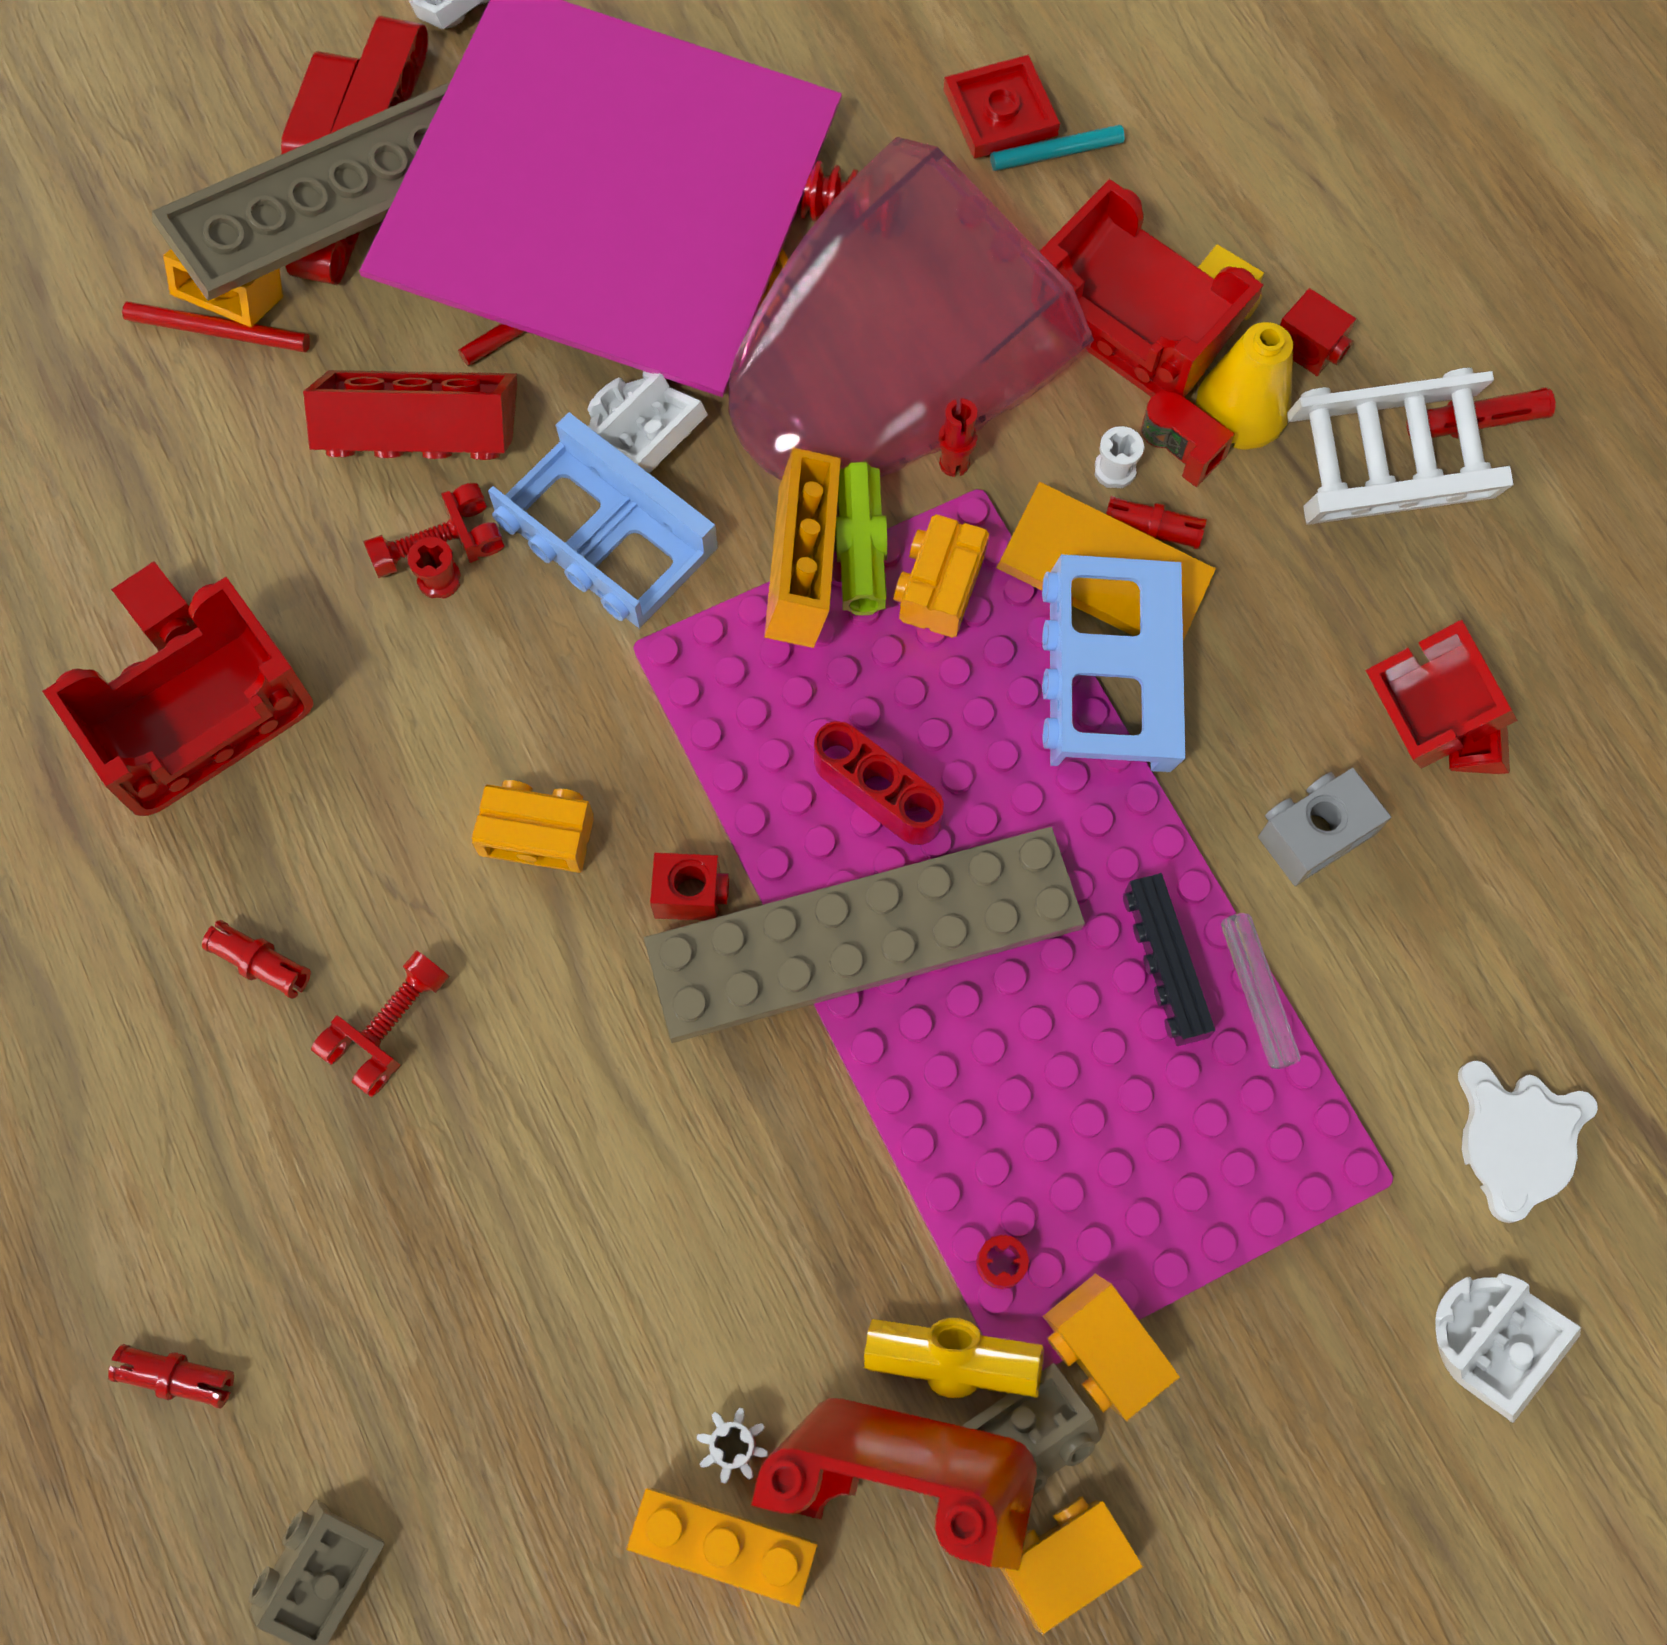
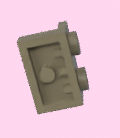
[962,1363,1101,1496]
[249,1499,385,1645]

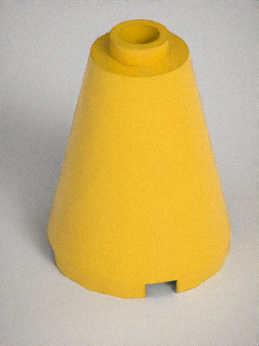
[1195,322,1293,450]

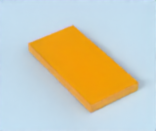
[996,481,1216,641]

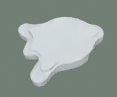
[1458,1061,1598,1223]

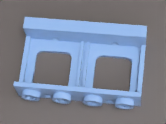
[488,412,718,629]
[1042,554,1185,772]

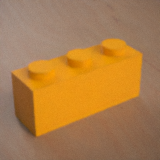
[626,1488,817,1607]

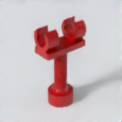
[363,483,504,579]
[311,950,450,1097]

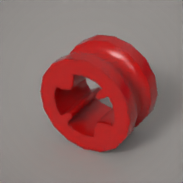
[976,1235,1029,1289]

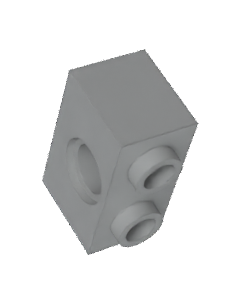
[1258,768,1392,886]

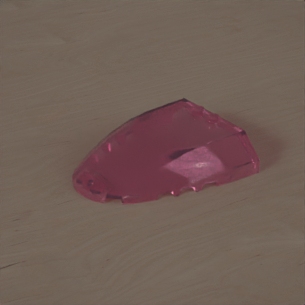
[728,137,1094,480]

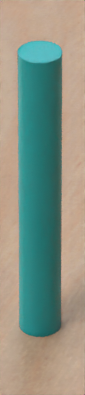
[990,124,1125,171]

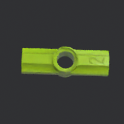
[836,462,887,615]

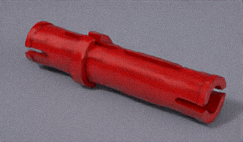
[1407,387,1556,439]

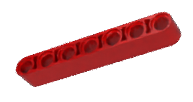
[285,16,429,285]

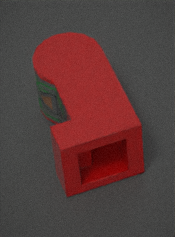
[1141,391,1235,488]

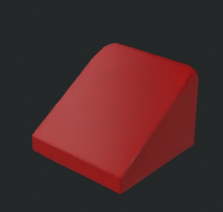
[1449,726,1510,774]

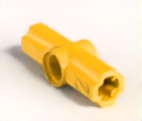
[864,1318,1044,1398]

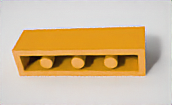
[764,447,841,648]

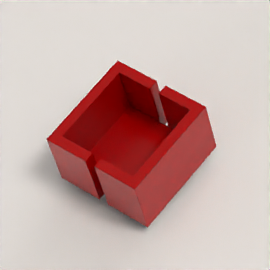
[1365,620,1518,769]

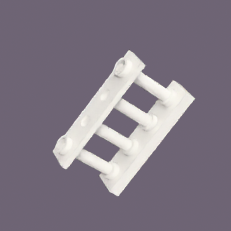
[1287,368,1514,525]

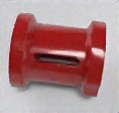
[407,537,461,599]

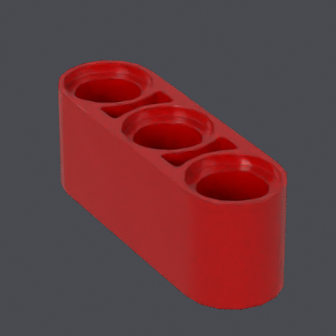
[281,51,360,154]
[814,721,944,845]

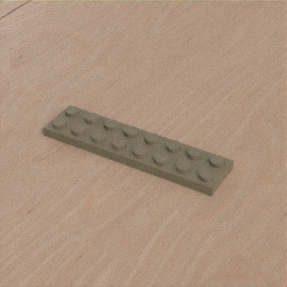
[152,82,450,301]
[644,826,1085,1043]

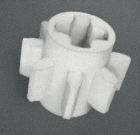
[696,1408,769,1483]

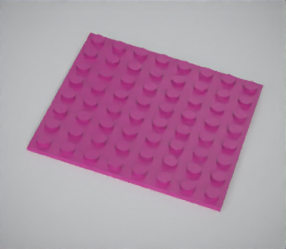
[359,0,842,397]

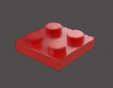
[943,55,1060,159]

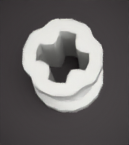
[1094,426,1144,489]

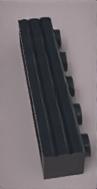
[1123,873,1216,1047]

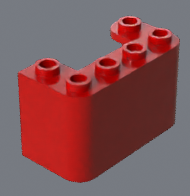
[42,576,313,816]

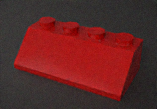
[303,370,517,460]

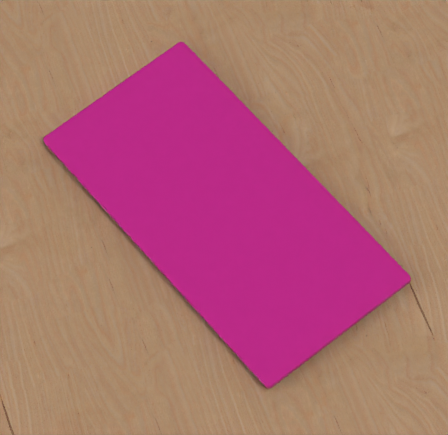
[634,489,1393,1371]

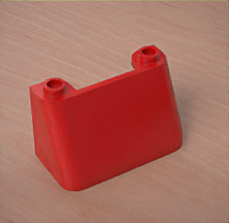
[1031,179,1264,398]
[751,1398,1036,1570]

